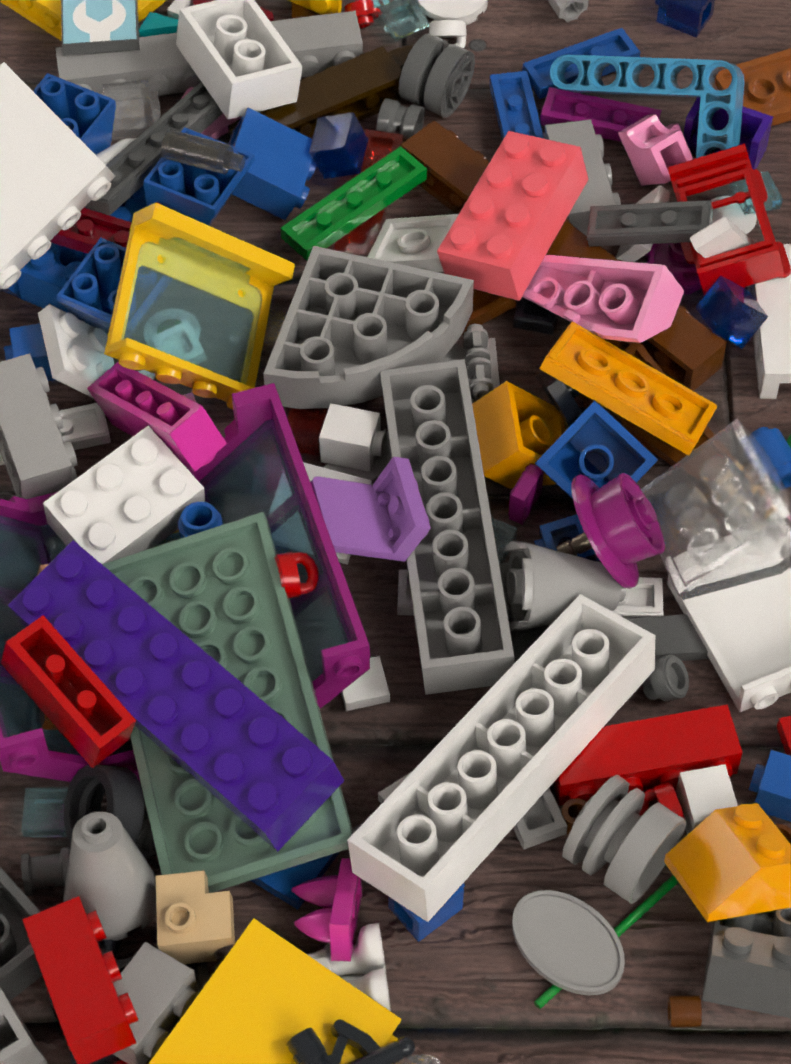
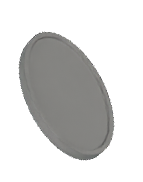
[512,890,625,995]

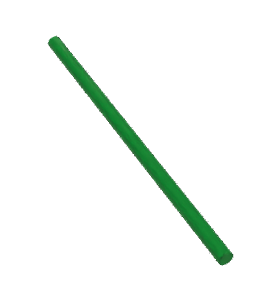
[534,875,679,1009]

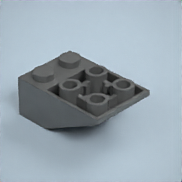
[702,908,791,1018]

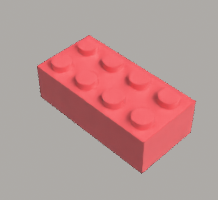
[437,131,589,301]

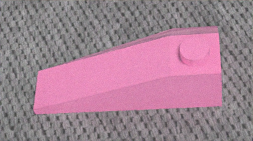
[522,255,684,343]

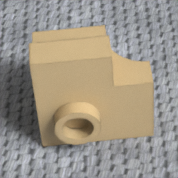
[156,870,235,964]

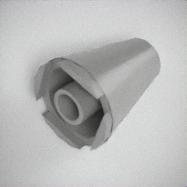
[499,541,626,631]
[63,812,157,941]

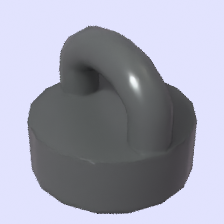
[643,654,689,702]

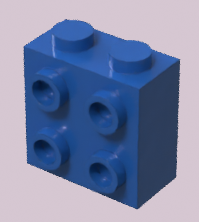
[229,108,318,220]

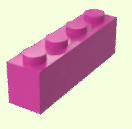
[87,362,227,472]

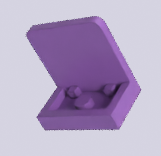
[310,456,431,562]

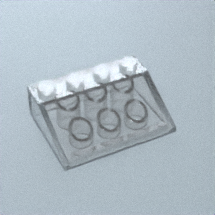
[641,418,791,600]

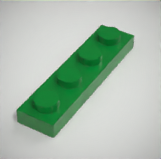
[280,146,427,261]

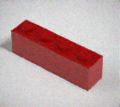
[553,704,743,806]

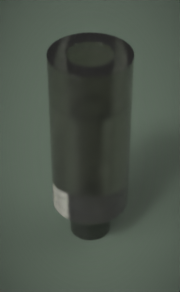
[161,129,245,175]

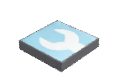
[61,0,140,55]

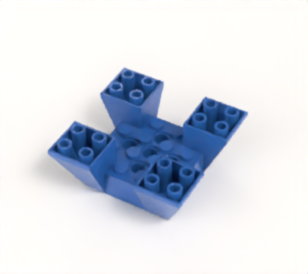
[1,73,255,339]

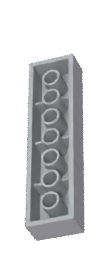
[380,359,515,695]

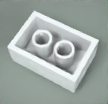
[176,0,303,120]
[43,425,205,564]

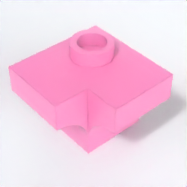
[618,114,693,186]

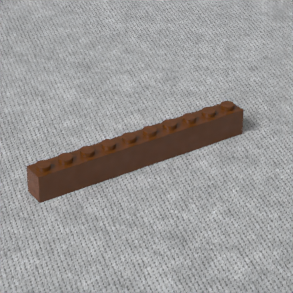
[401,120,727,391]

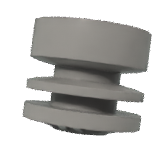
[562,775,687,904]

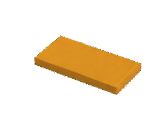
[539,322,718,456]

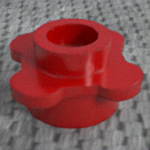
[344,0,381,29]

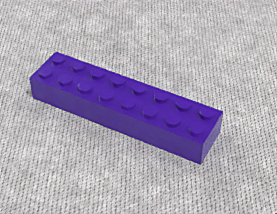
[7,540,344,852]

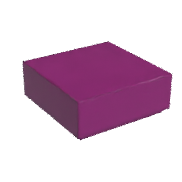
[508,464,544,525]

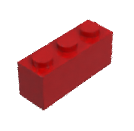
[1,615,136,768]
[22,896,139,1064]

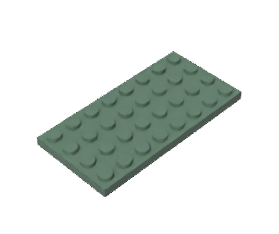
[102,512,353,893]

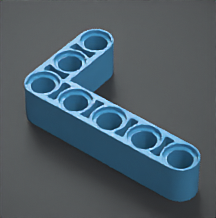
[550,55,745,158]

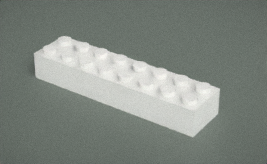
[347,594,656,922]

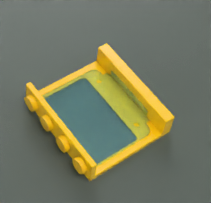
[104,202,295,410]

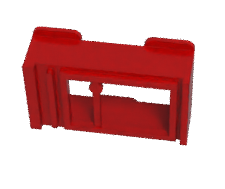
[667,144,791,299]

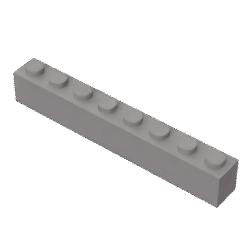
[55,11,363,101]

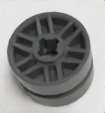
[399,34,475,117]

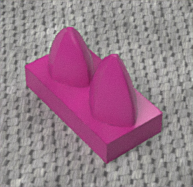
[292,858,362,962]

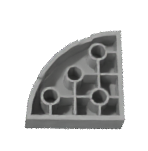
[263,246,474,409]

